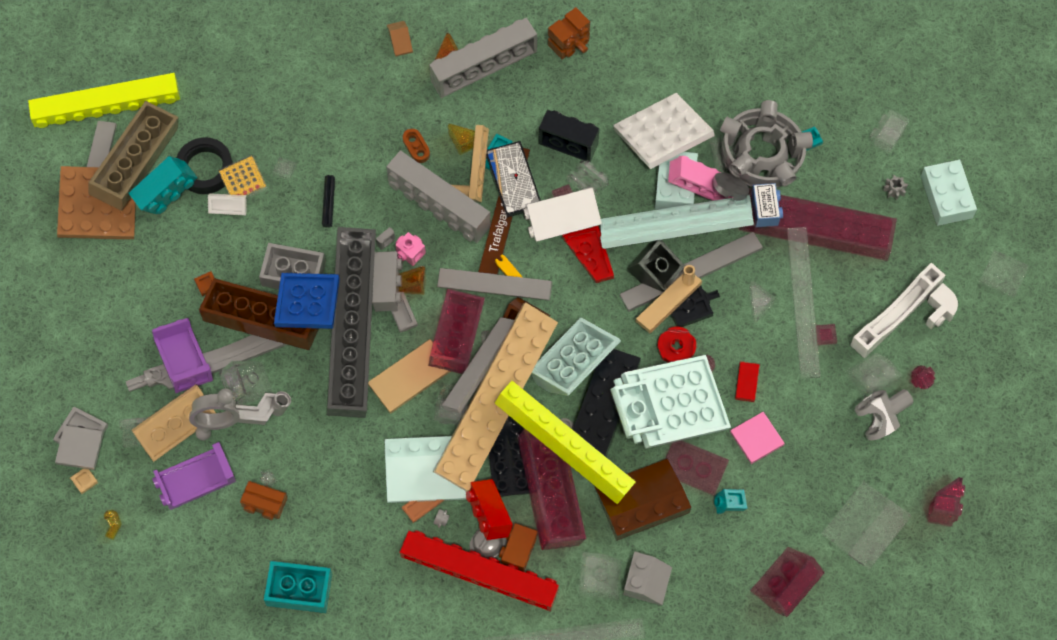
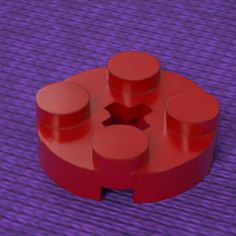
[657,327,696,363]

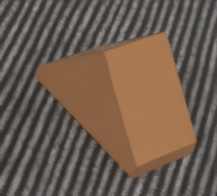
[387,21,413,57]

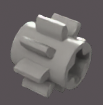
[883,175,908,200]

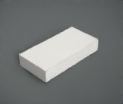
[208,194,247,215]

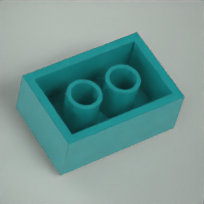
[128,156,198,214]
[264,561,333,613]

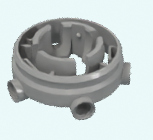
[720,100,813,188]

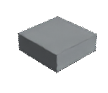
[376,227,395,250]

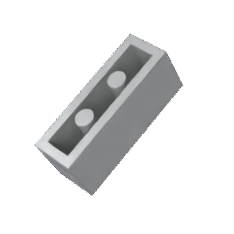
[372,251,403,312]

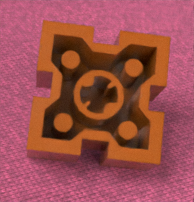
[548,7,590,60]

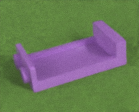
[152,318,213,393]
[152,442,236,510]

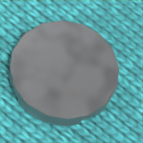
[712,173,749,201]

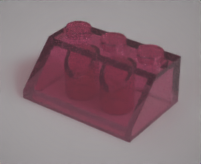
[750,547,825,617]

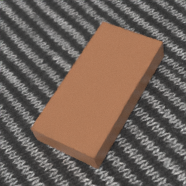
[402,499,445,523]

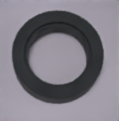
[176,137,233,194]

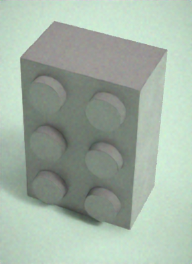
[259,243,326,289]

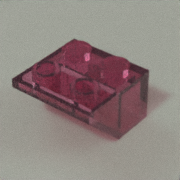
[927,477,965,527]

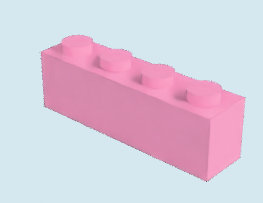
[668,156,733,201]

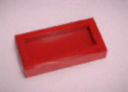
[735,361,760,402]

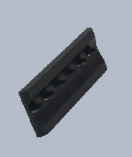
[489,416,533,497]

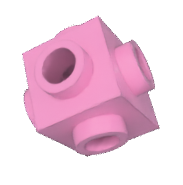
[395,232,426,266]

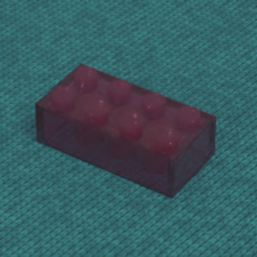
[428,289,485,374]

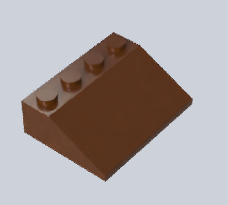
[594,458,691,541]

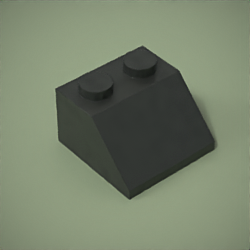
[628,240,685,292]

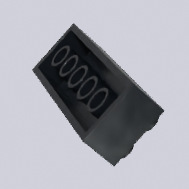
[573,349,641,457]

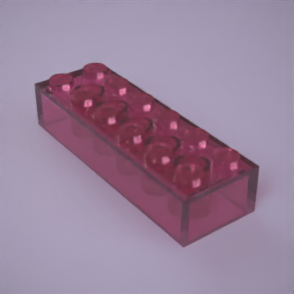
[518,429,586,550]

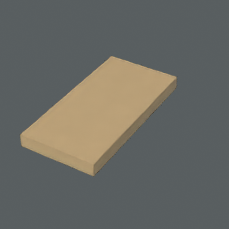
[368,340,453,414]
[131,384,216,462]

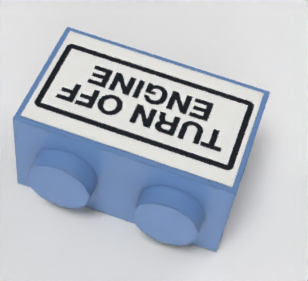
[751,183,783,227]

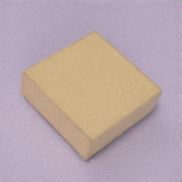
[70,468,98,494]

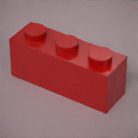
[466,479,513,540]

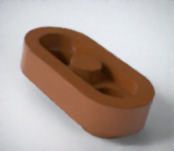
[403,129,430,163]

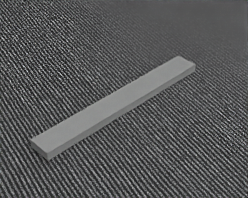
[620,232,763,312]

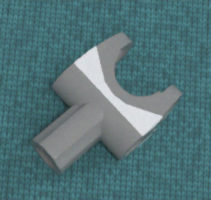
[855,389,914,440]

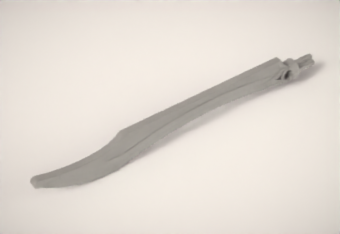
[125,297,373,392]

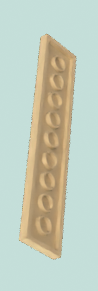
[433,302,558,492]

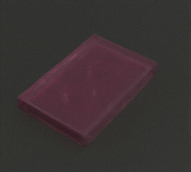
[666,441,729,496]

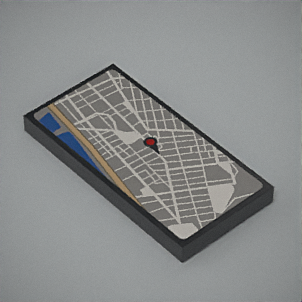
[486,141,541,218]

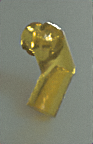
[104,510,121,540]

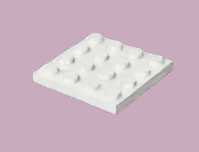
[613,93,715,169]

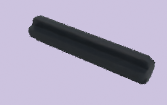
[322,175,335,228]

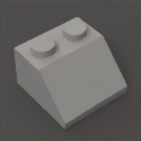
[623,551,672,606]

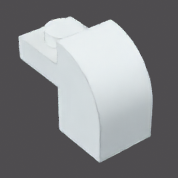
[925,283,958,329]

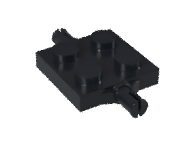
[670,285,720,327]

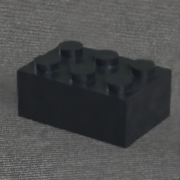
[539,109,599,163]

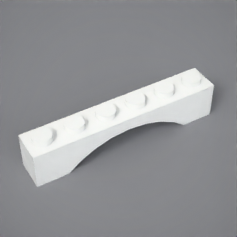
[850,263,946,358]

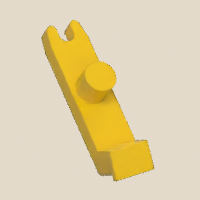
[495,255,522,277]

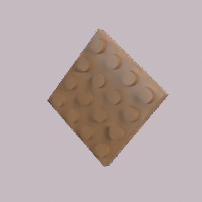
[57,166,136,239]

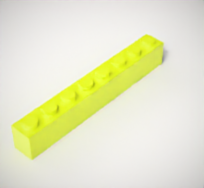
[28,73,180,128]
[495,381,635,504]

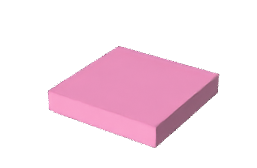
[730,412,785,464]

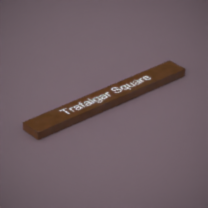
[478,148,530,275]

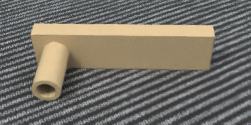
[452,125,489,202]
[636,265,702,333]

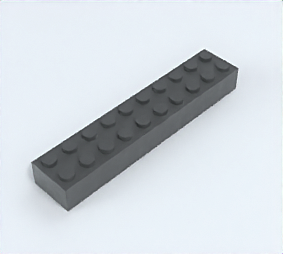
[326,227,376,418]

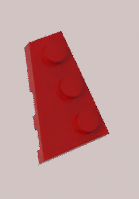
[562,226,614,283]

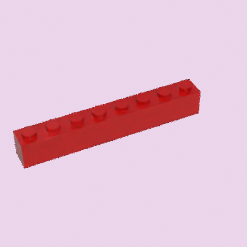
[400,530,559,612]

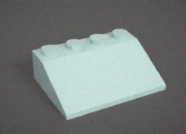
[531,318,621,396]
[385,436,466,503]

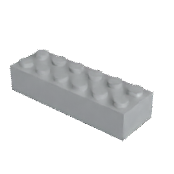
[429,17,537,98]
[386,150,491,243]

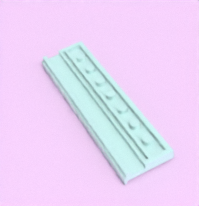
[601,195,754,249]

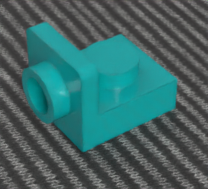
[714,489,748,514]

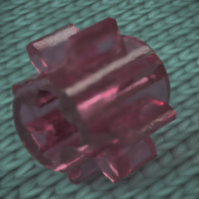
[911,365,935,389]

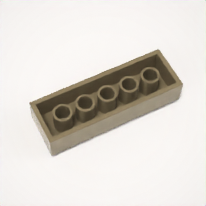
[88,101,178,211]

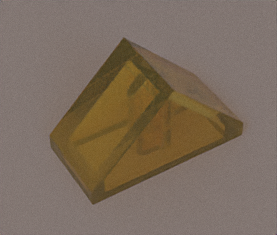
[448,123,475,155]

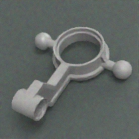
[189,388,291,441]

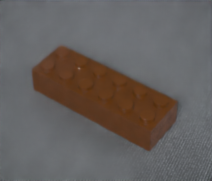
[199,278,319,350]

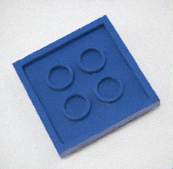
[274,273,340,329]

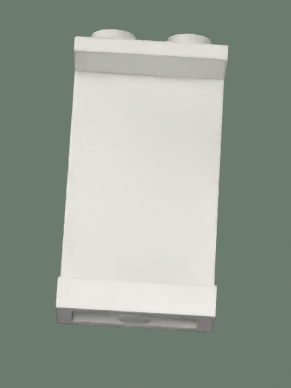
[523,187,602,241]

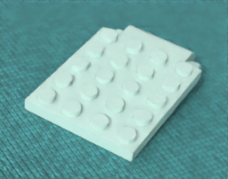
[610,355,731,449]

